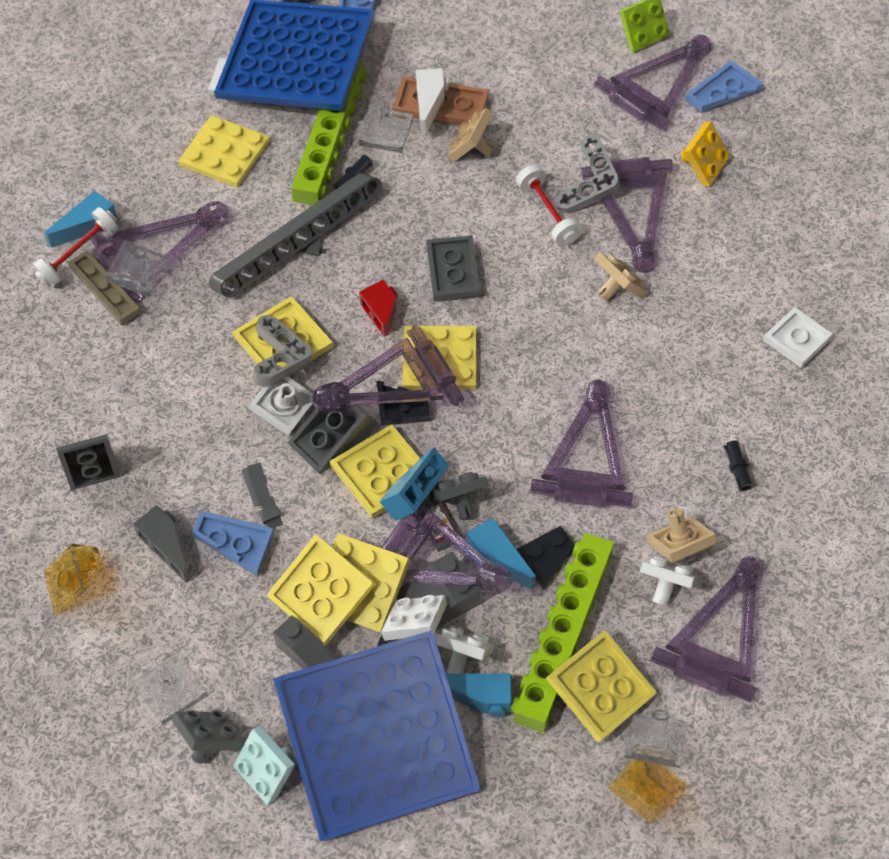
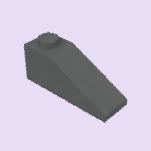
[133,505,190,583]
[273,615,336,669]

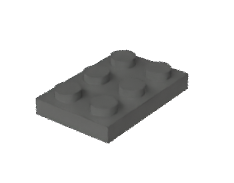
[426,235,480,301]

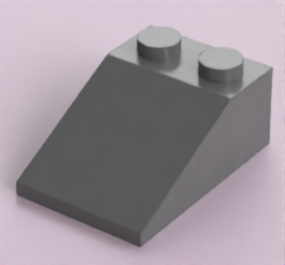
[287,386,379,474]
[56,434,120,491]
[394,551,480,628]

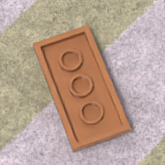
[393,76,489,125]

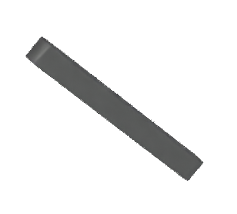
[209,173,382,297]

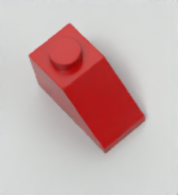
[359,279,398,337]

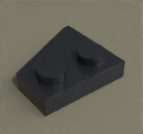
[376,381,430,426]
[517,526,574,590]

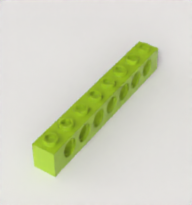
[291,60,367,205]
[511,533,614,733]

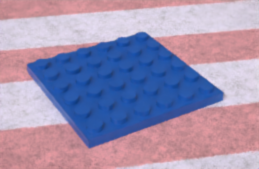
[214,0,375,111]
[273,630,481,841]

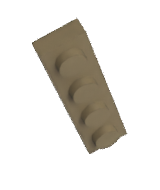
[68,251,141,326]

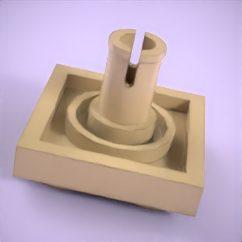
[447,107,495,162]
[594,252,648,302]
[646,508,717,563]

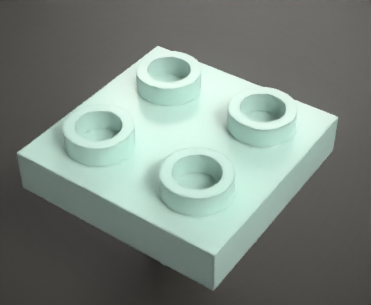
[233,726,295,805]

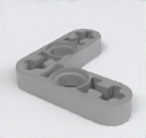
[556,134,620,213]
[253,315,312,387]

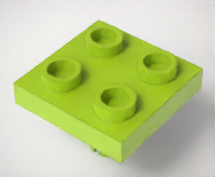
[619,0,670,52]

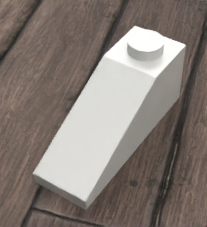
[416,68,448,135]

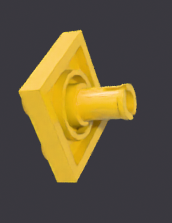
[681,121,730,186]

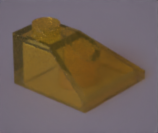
[43,543,104,615]
[607,749,686,824]

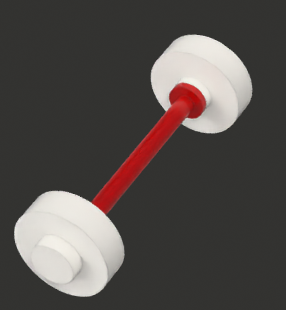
[516,164,583,246]
[33,207,119,287]

